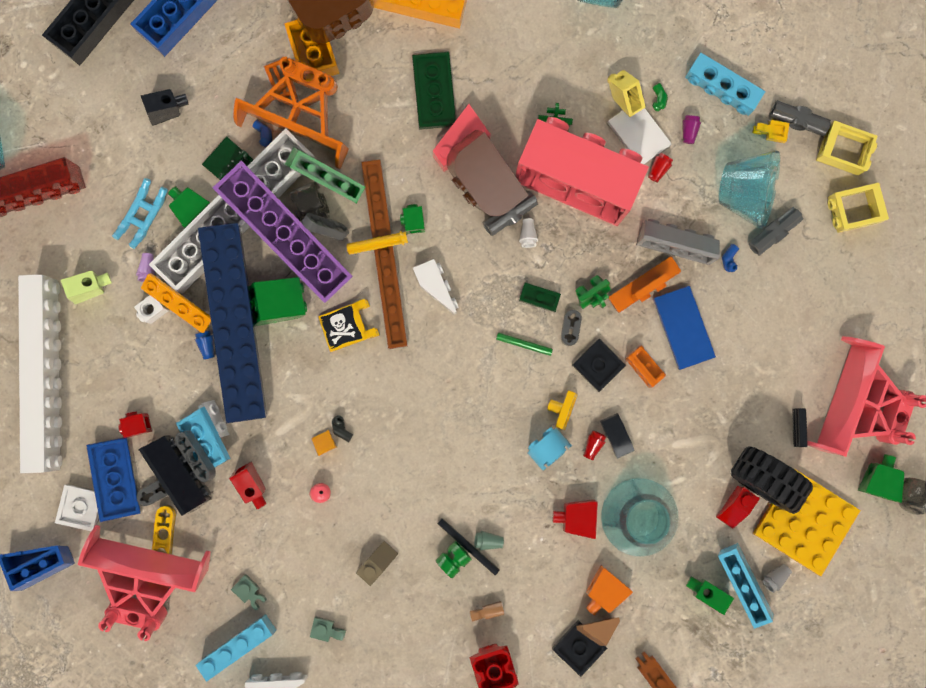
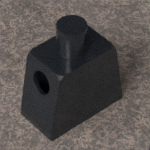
[141,89,189,126]

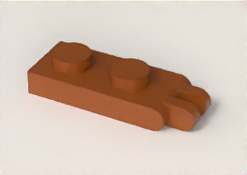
[635,651,676,688]

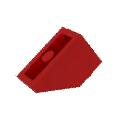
[716,486,760,529]

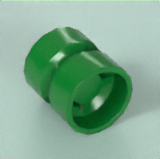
[435,541,472,579]

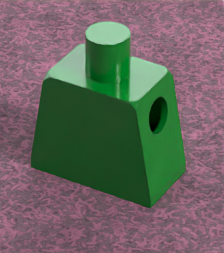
[168,186,210,228]
[858,454,905,503]
[686,576,734,615]

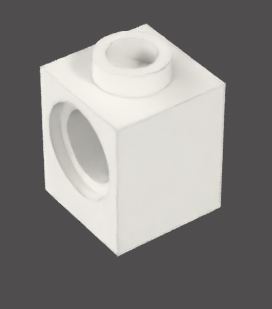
[134,295,170,324]

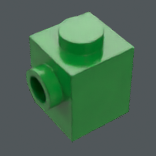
[400,204,425,235]

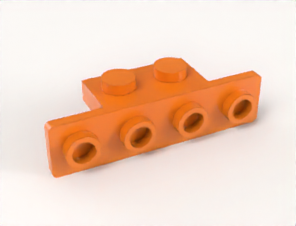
[608,257,681,313]

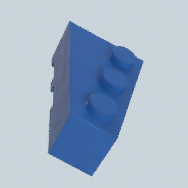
[0,545,75,591]

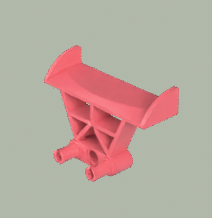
[807,336,926,457]
[78,525,211,641]

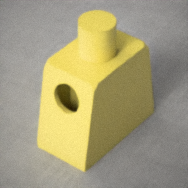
[607,70,646,117]

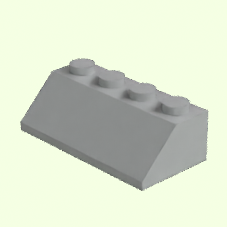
[636,219,720,265]

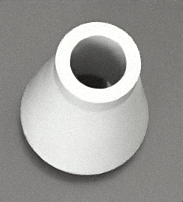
[519,218,538,248]

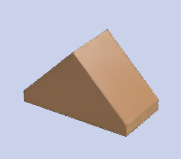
[576,617,620,646]

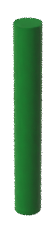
[496,332,553,356]

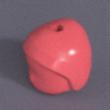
[309,483,331,503]

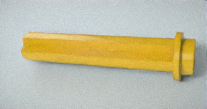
[346,230,408,255]

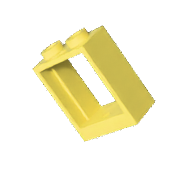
[816,120,878,175]
[828,183,889,233]

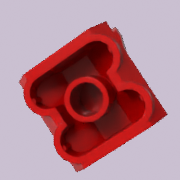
[469,643,519,688]

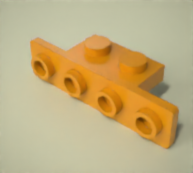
[141,273,211,333]

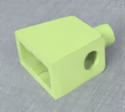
[60,271,112,305]

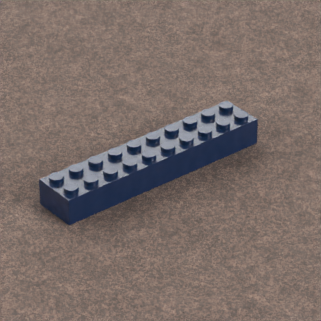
[198,223,267,424]

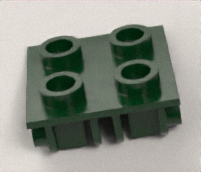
[202,136,254,180]

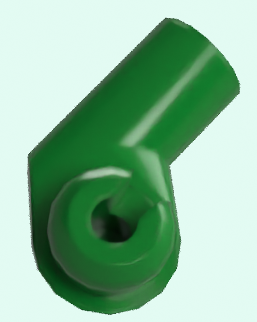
[652,83,668,112]

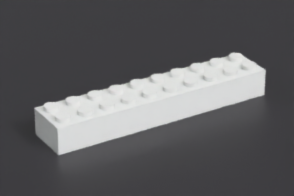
[149,128,315,294]
[18,275,62,473]

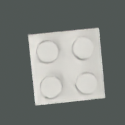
[55,484,99,531]

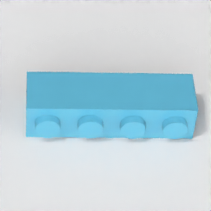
[718,543,774,629]
[195,614,276,682]

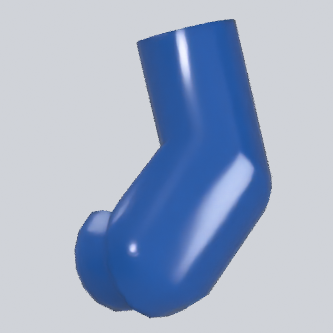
[252,119,272,147]
[722,244,739,272]

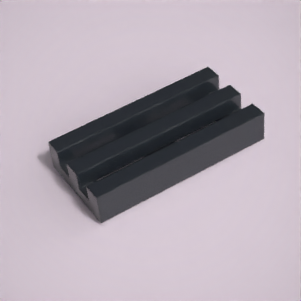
[792,408,808,447]

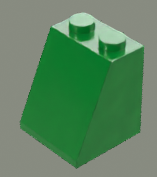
[249,277,307,326]

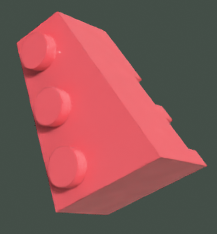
[433,104,491,172]

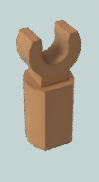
[470,601,504,621]

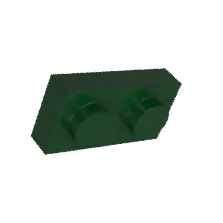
[519,282,561,313]

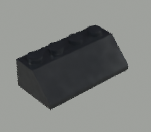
[138,435,211,516]

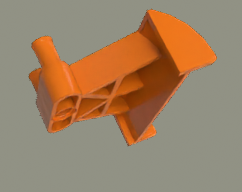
[233,56,349,169]

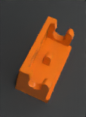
[625,345,666,388]

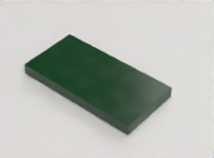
[412,51,456,130]

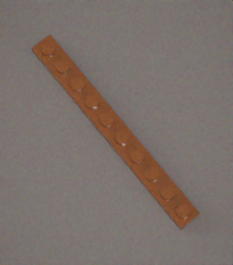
[362,159,408,349]

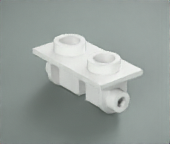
[198,400,229,438]

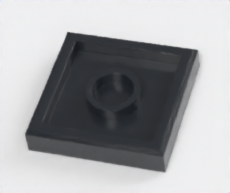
[572,338,626,392]
[552,620,608,677]

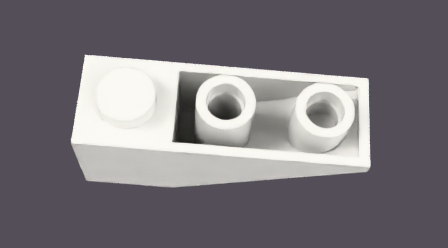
[413,259,459,315]
[245,672,308,688]

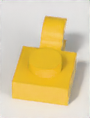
[752,120,789,143]

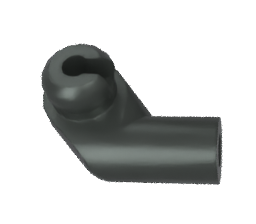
[332,415,354,443]

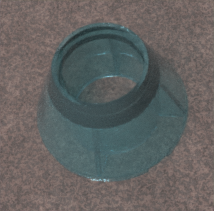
[719,151,780,229]
[601,478,679,556]

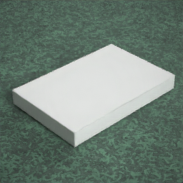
[607,108,672,165]

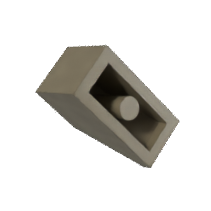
[356,541,398,586]

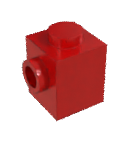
[118,411,152,438]

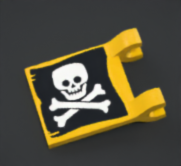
[318,299,379,352]

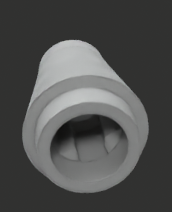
[762,564,792,593]

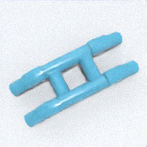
[112,178,168,249]

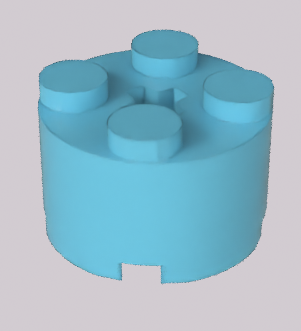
[527,427,572,471]

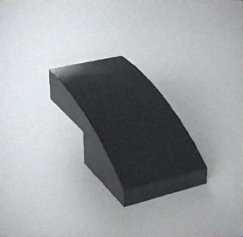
[600,413,635,459]

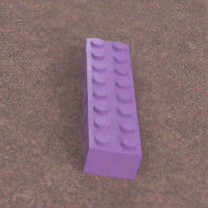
[213,161,353,303]

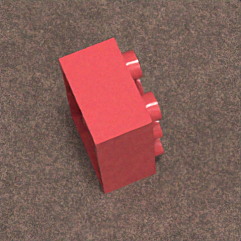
[515,117,649,226]

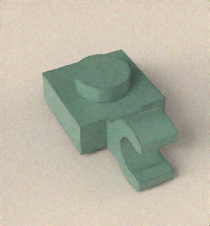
[310,617,346,642]

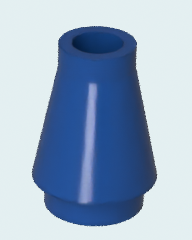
[194,331,215,360]

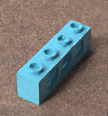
[685,53,766,116]

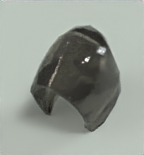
[898,477,926,515]

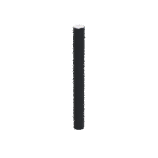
[437,518,500,575]

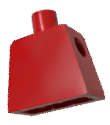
[229,461,267,509]
[552,500,598,539]

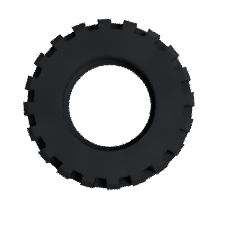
[731,446,813,514]

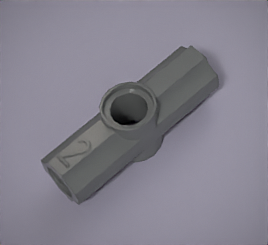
[770,100,831,136]
[482,191,538,236]
[749,207,804,256]

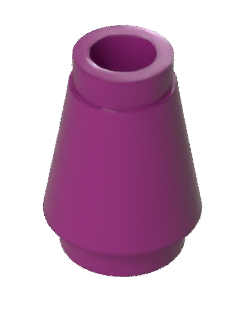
[682,115,701,144]

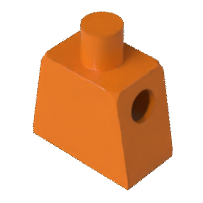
[586,565,633,616]

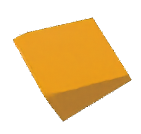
[311,430,337,456]

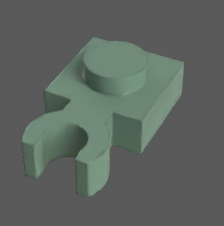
[231,575,267,610]

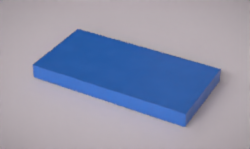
[653,286,716,370]
[86,438,140,522]

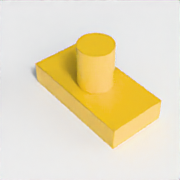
[547,390,578,431]

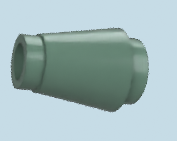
[474,531,504,550]

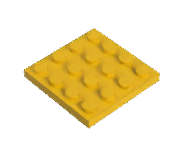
[753,469,861,576]

